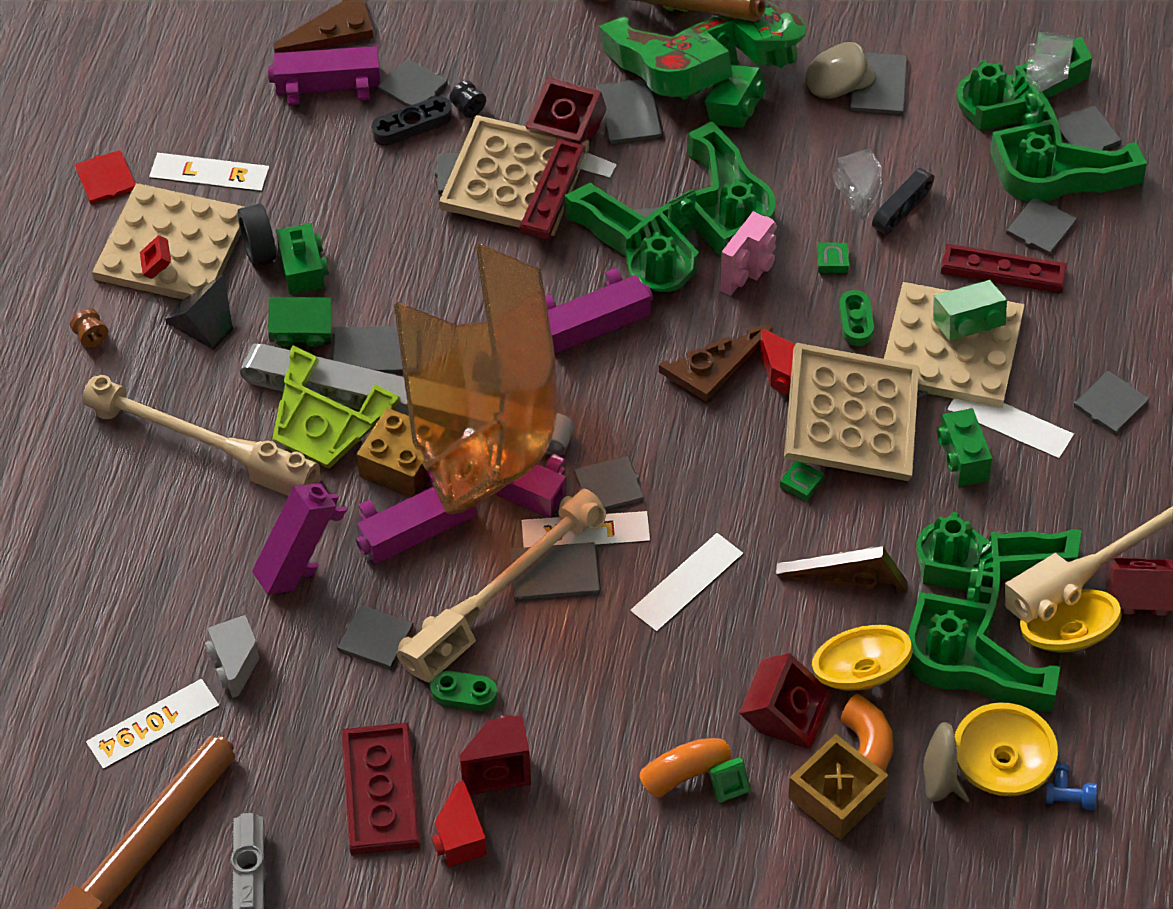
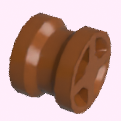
[70,308,109,348]

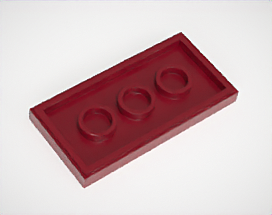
[341,722,420,855]

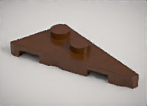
[273,0,373,53]
[659,323,773,402]
[776,546,908,593]

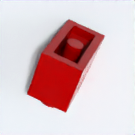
[760,329,795,395]
[431,780,487,867]

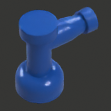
[1046,763,1097,811]

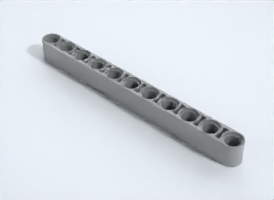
[240,343,575,456]

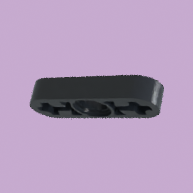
[372,96,452,146]
[872,168,935,235]

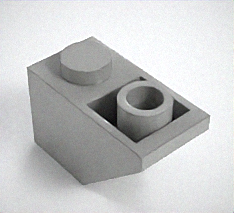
[205,615,259,698]

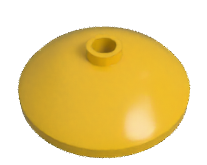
[1020,589,1121,652]
[812,625,913,691]
[955,703,1058,796]

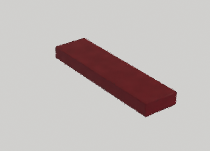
[520,139,586,240]
[941,244,1067,293]

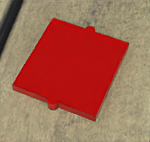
[74,150,136,204]

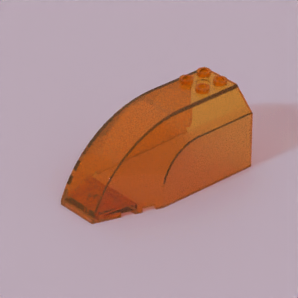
[394,244,557,514]

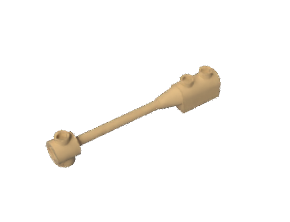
[82,375,321,496]
[397,489,606,683]
[1005,506,1173,622]

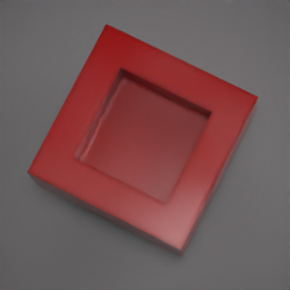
[140,235,171,279]

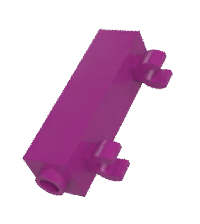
[268,46,381,105]
[537,268,653,355]
[447,426,566,518]
[355,468,477,565]
[252,483,347,595]

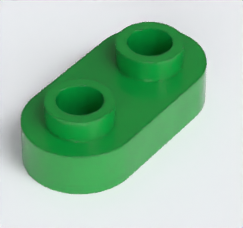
[839,290,874,346]
[430,671,497,712]

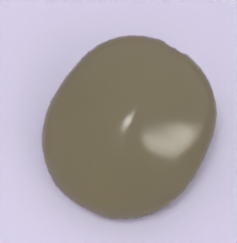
[805,42,875,99]
[924,722,970,802]

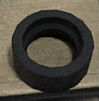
[237,204,276,265]

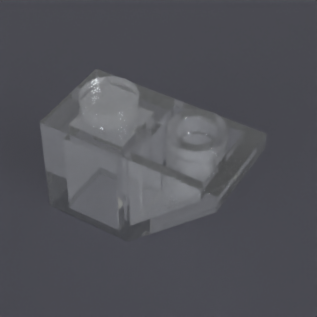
[1025,32,1074,93]
[833,148,883,220]

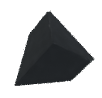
[165,274,233,350]

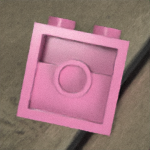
[720,212,777,296]

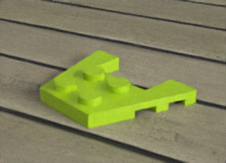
[272,346,401,469]

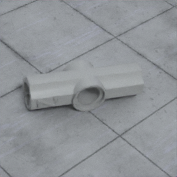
[231,813,266,909]

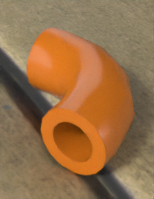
[840,694,894,772]
[640,738,731,798]

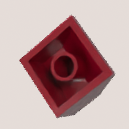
[525,77,607,144]
[1106,557,1173,616]
[739,653,833,748]
[459,715,531,795]

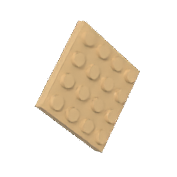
[439,115,589,236]
[92,183,244,300]
[884,282,1025,408]
[784,343,919,481]

